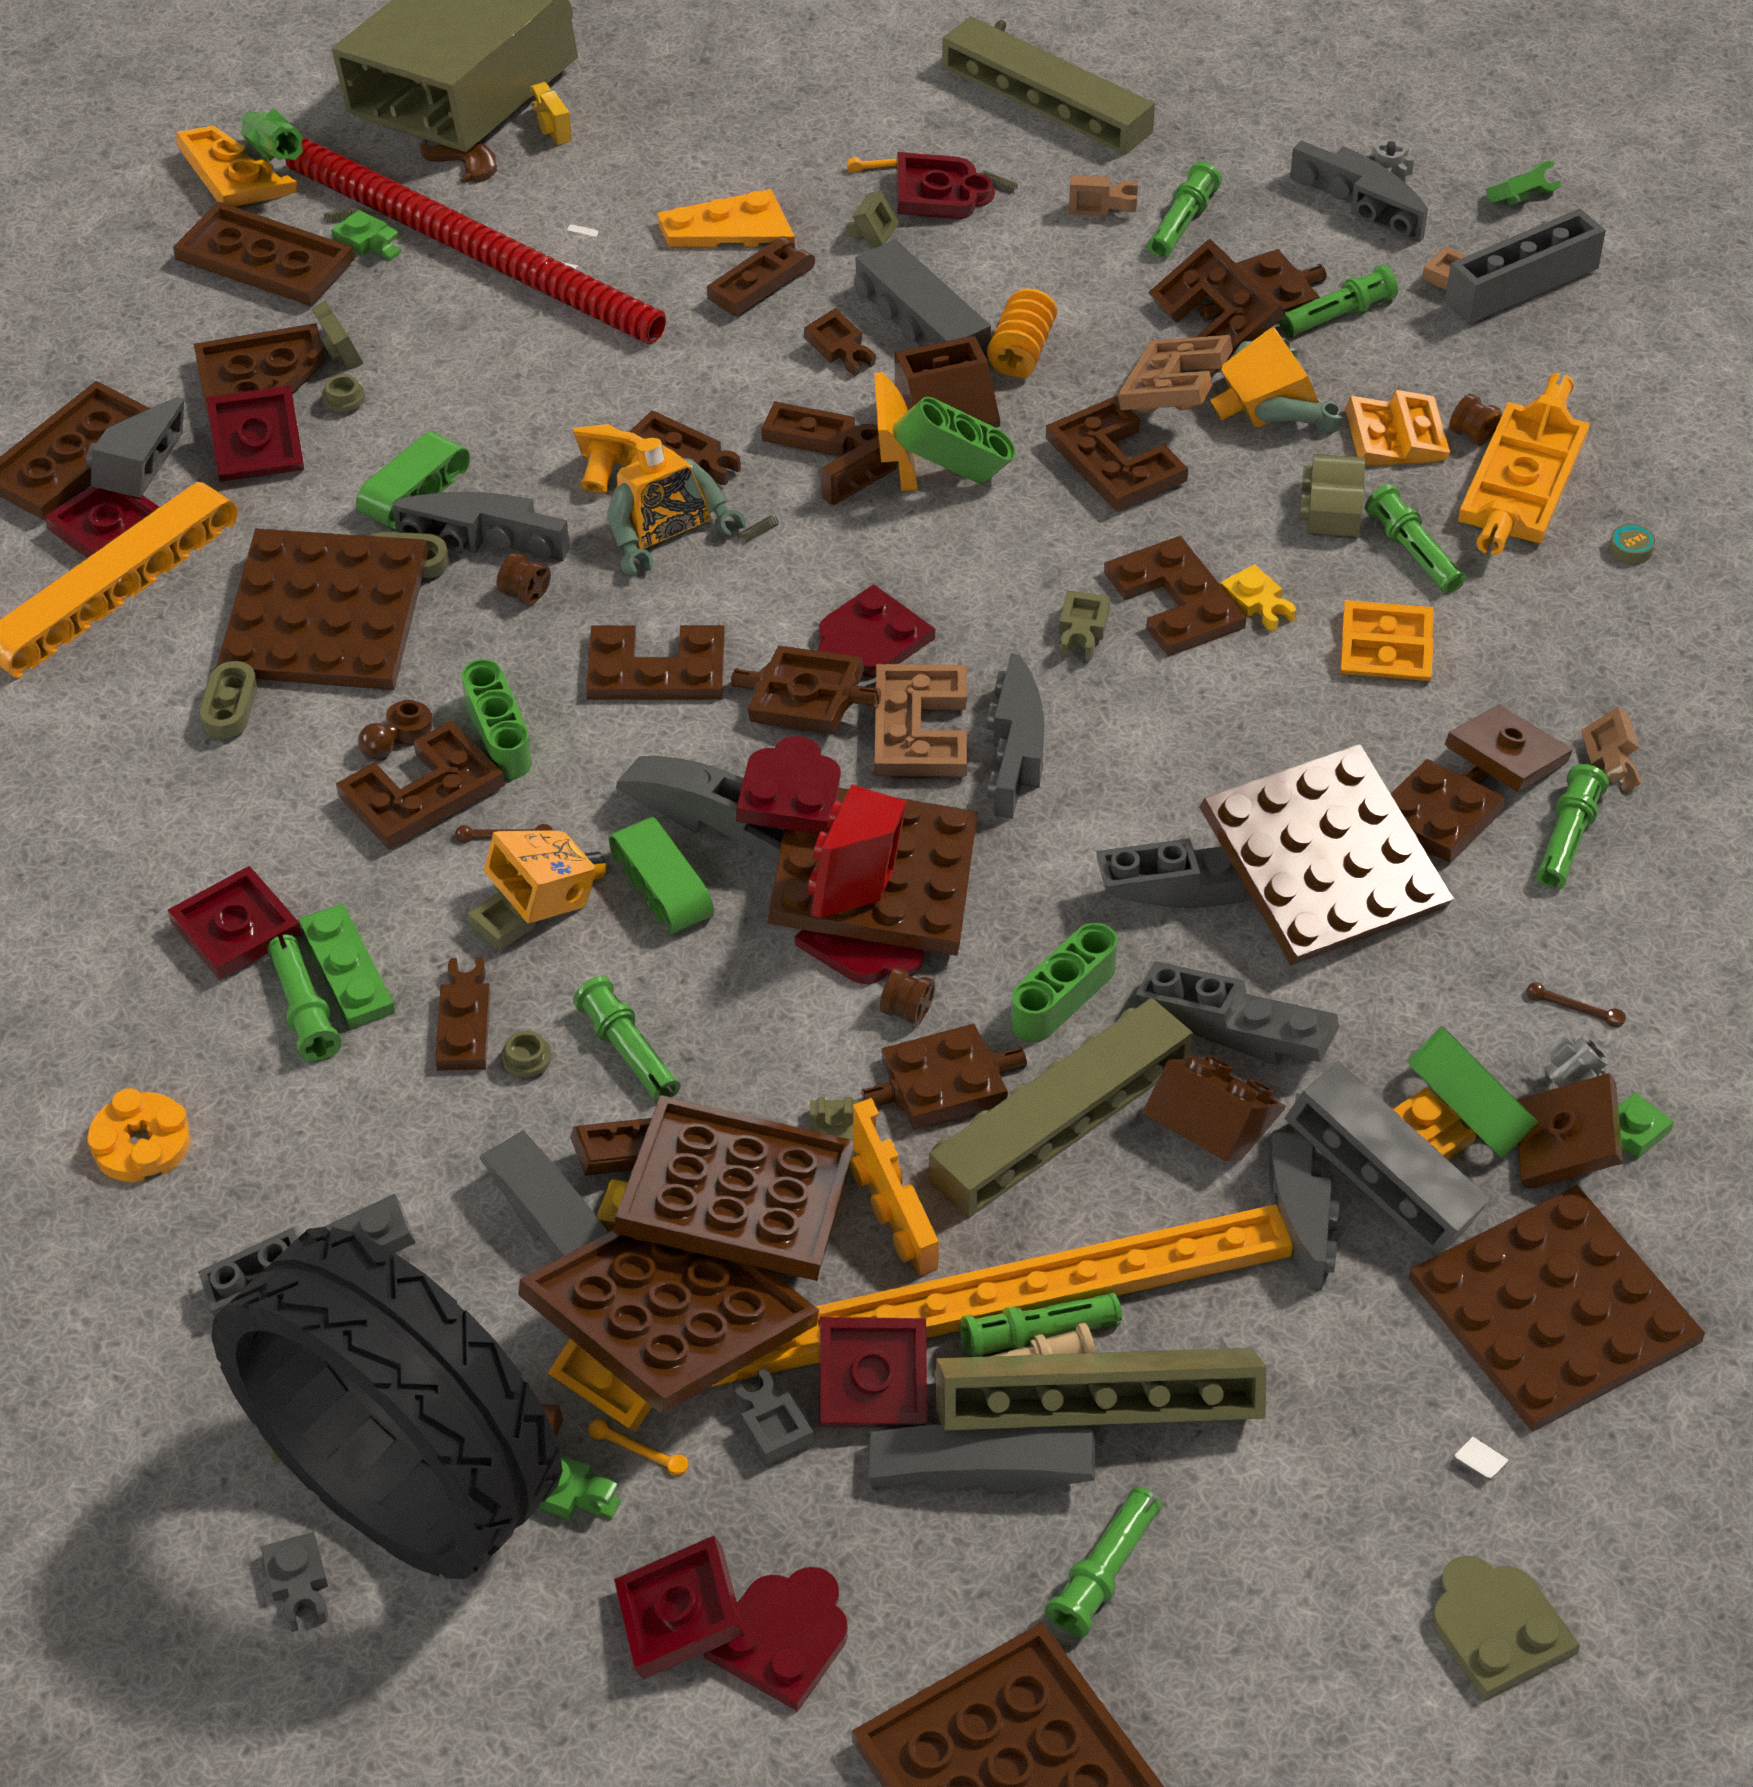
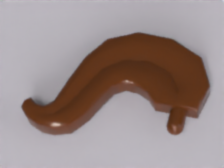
[420,140,497,183]

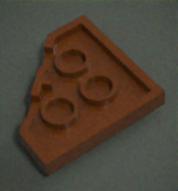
[194,323,325,428]

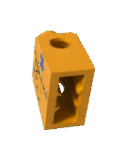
[483,831,606,923]

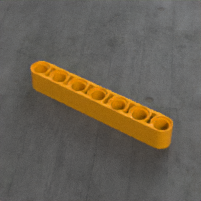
[0,482,238,678]

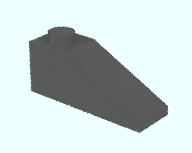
[86,397,184,498]

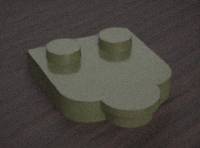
[1433,1556,1580,1701]

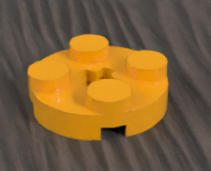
[87,1088,191,1182]

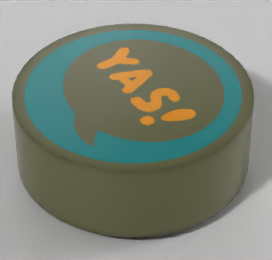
[1609,524,1655,564]

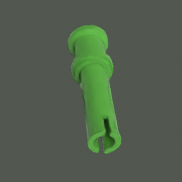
[1147,162,1222,258]
[1279,264,1398,338]
[1364,484,1466,594]
[1536,764,1609,889]
[267,935,341,1062]
[573,976,681,1104]
[960,1292,1122,1357]
[1045,1487,1162,1638]

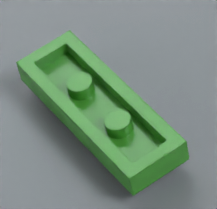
[298,903,395,1029]

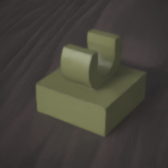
[845,190,899,248]
[810,1097,860,1140]

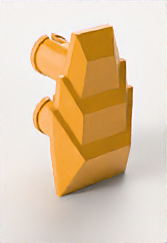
[573,424,671,494]

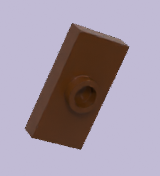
[821,435,897,505]
[570,1118,652,1176]

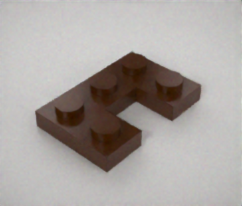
[1148,238,1286,362]
[1046,396,1188,512]
[1104,535,1246,656]
[586,625,725,700]
[336,720,505,850]

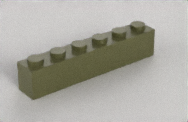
[942,16,1155,155]
[929,997,1193,1218]
[936,1347,1266,1430]

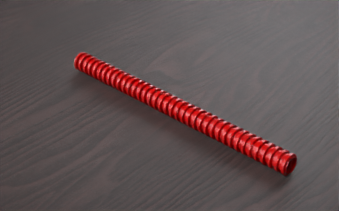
[285,137,666,345]

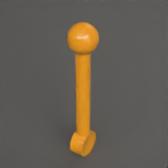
[846,153,924,173]
[588,1419,688,1476]

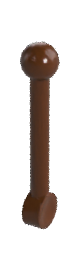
[455,824,553,843]
[1526,982,1626,1027]

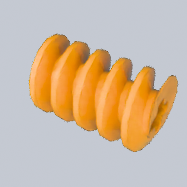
[987,288,1058,378]

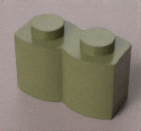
[1299,454,1365,537]

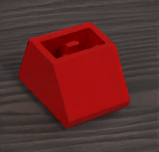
[807,784,907,918]

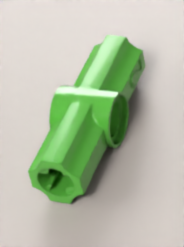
[240,108,303,162]

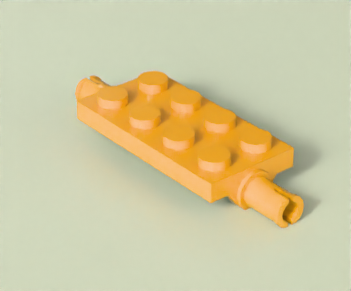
[1458,373,1590,555]

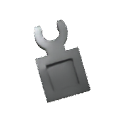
[733,1368,814,1466]
[260,1532,328,1632]

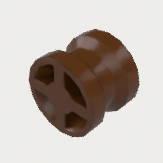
[1449,393,1502,446]
[496,552,551,606]
[880,967,935,1025]

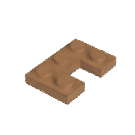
[1118,335,1233,413]
[874,664,967,777]

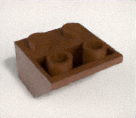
[895,336,1000,428]
[1142,1055,1286,1162]

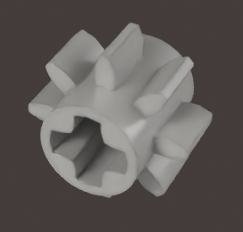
[1365,139,1414,182]
[1546,1034,1609,1087]

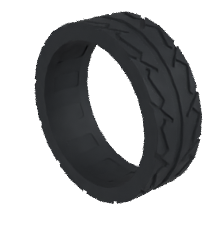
[211,1226,563,1579]

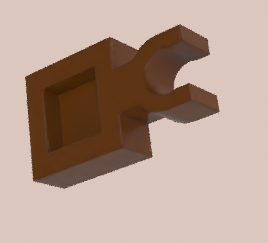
[804,308,876,376]

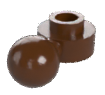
[358,700,432,759]

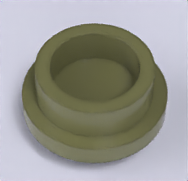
[322,374,365,412]
[502,1030,551,1078]

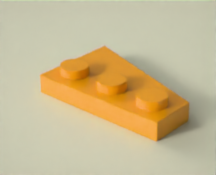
[176,125,297,207]
[657,189,795,247]
[850,1098,939,1276]

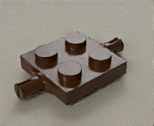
[1199,249,1327,324]
[731,645,881,734]
[1390,759,1504,863]
[861,1024,1027,1130]

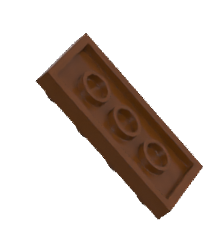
[173,202,354,306]
[0,381,150,520]

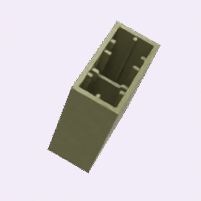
[331,0,578,152]

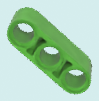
[893,397,1016,484]
[356,431,470,531]
[461,659,532,780]
[608,817,715,935]
[1011,923,1117,1042]
[1406,1026,1539,1158]

